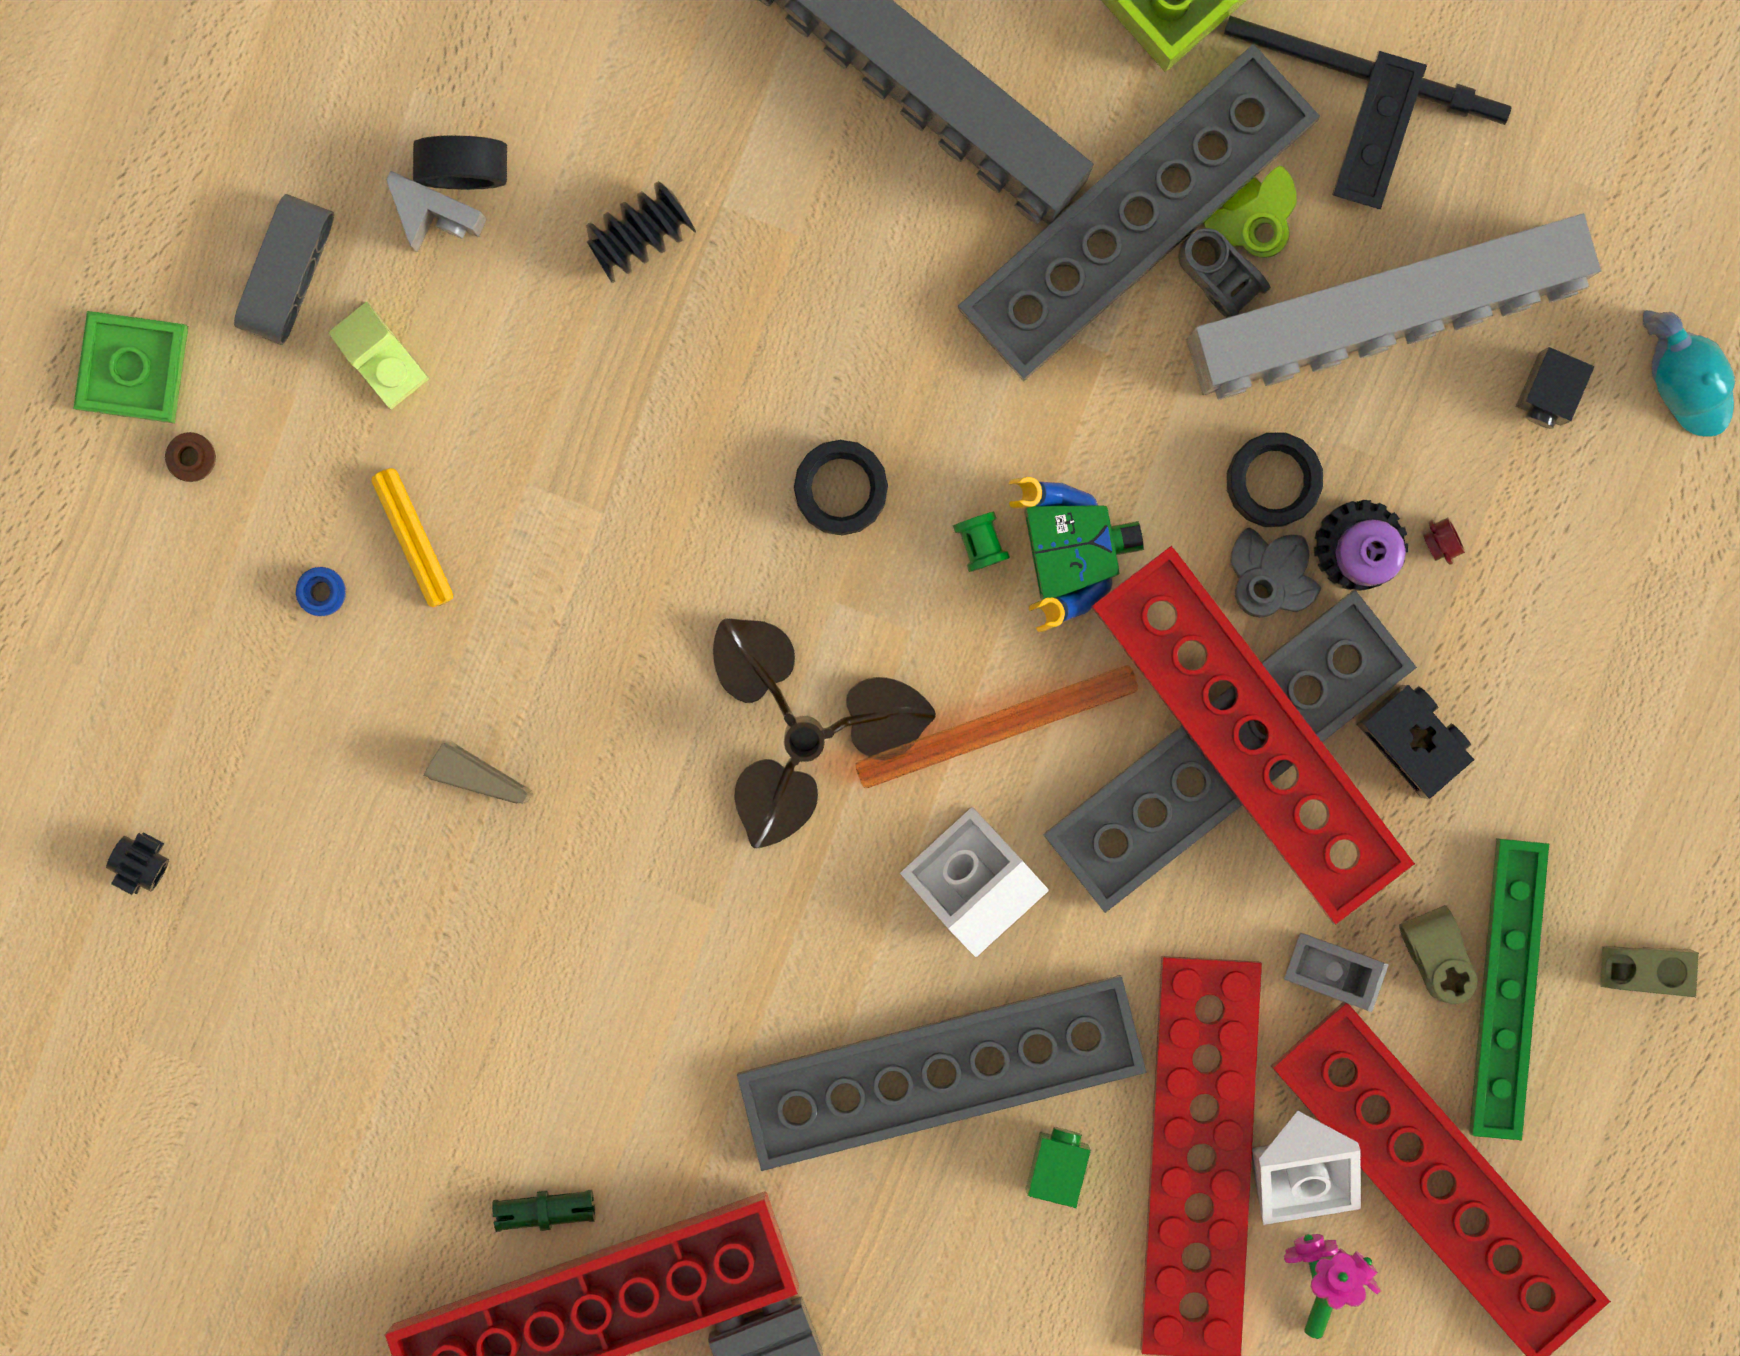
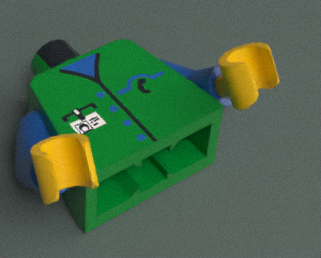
[1009,477,1144,632]

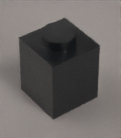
[1516,347,1595,429]

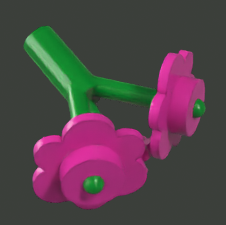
[1284,1234,1381,1339]

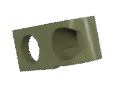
[1600,946,1699,997]

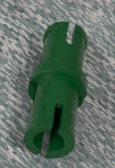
[492,1190,595,1232]

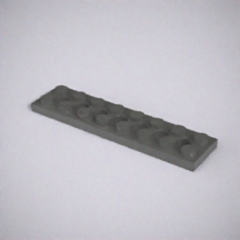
[958,44,1320,382]
[1043,590,1417,913]
[737,975,1147,1171]

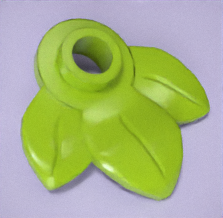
[1203,165,1297,258]

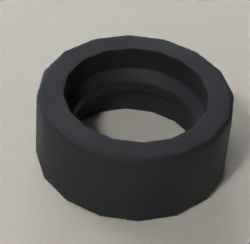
[413,135,507,190]
[1227,432,1323,527]
[794,439,888,536]

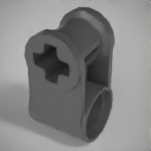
[1178,228,1271,318]

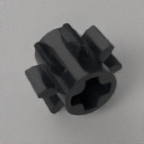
[106,832,169,895]

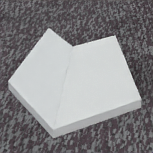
[1252,1111,1361,1225]

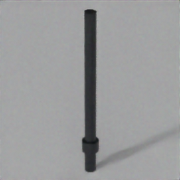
[1224,16,1512,125]

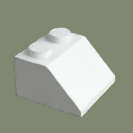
[900,807,1049,957]

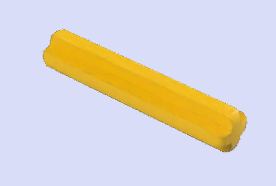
[371,468,453,607]

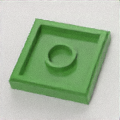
[73,311,188,423]

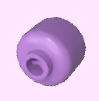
[1336,519,1406,586]

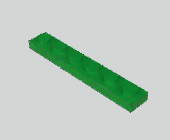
[1469,838,1549,1141]

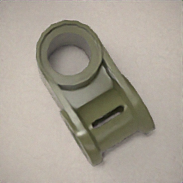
[1399,905,1478,1004]

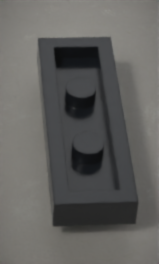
[1332,51,1427,210]

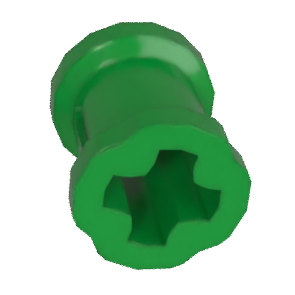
[953,511,1010,572]

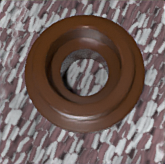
[165,432,216,482]

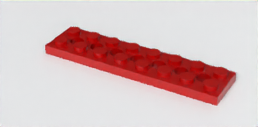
[1091,546,1415,925]
[1140,956,1262,1356]
[1271,1002,1611,1356]

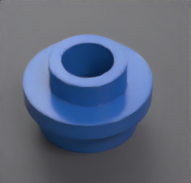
[296,567,346,616]

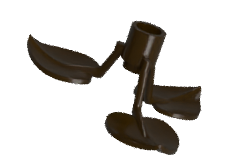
[713,618,936,848]

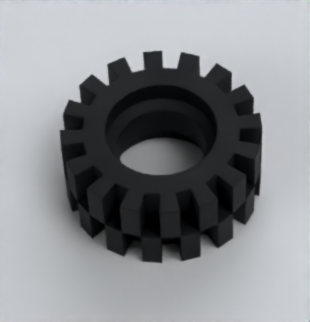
[1314,500,1408,591]

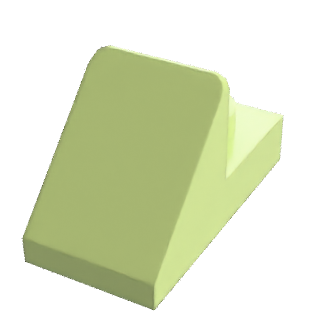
[328,301,429,410]

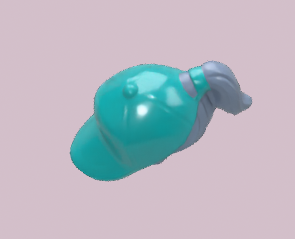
[1643,310,1736,437]

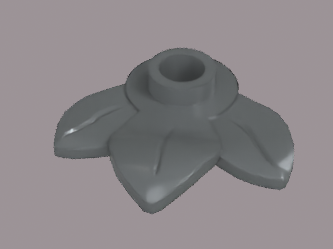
[1230,528,1321,618]

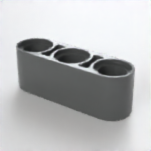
[234,194,334,345]

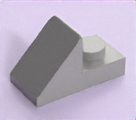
[386,171,487,252]
[1284,933,1389,1012]

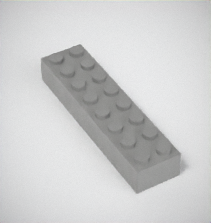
[1186,213,1601,400]

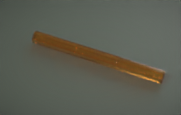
[856,665,1138,788]

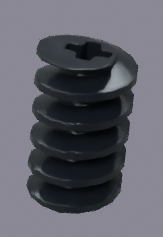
[586,181,696,283]

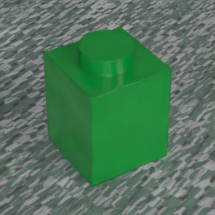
[1026,1127,1091,1208]

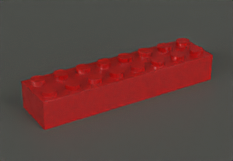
[384,1191,799,1356]

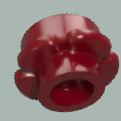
[1423,517,1465,565]

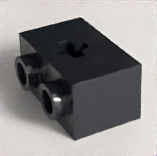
[1357,685,1474,799]

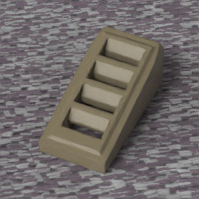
[423,742,533,804]

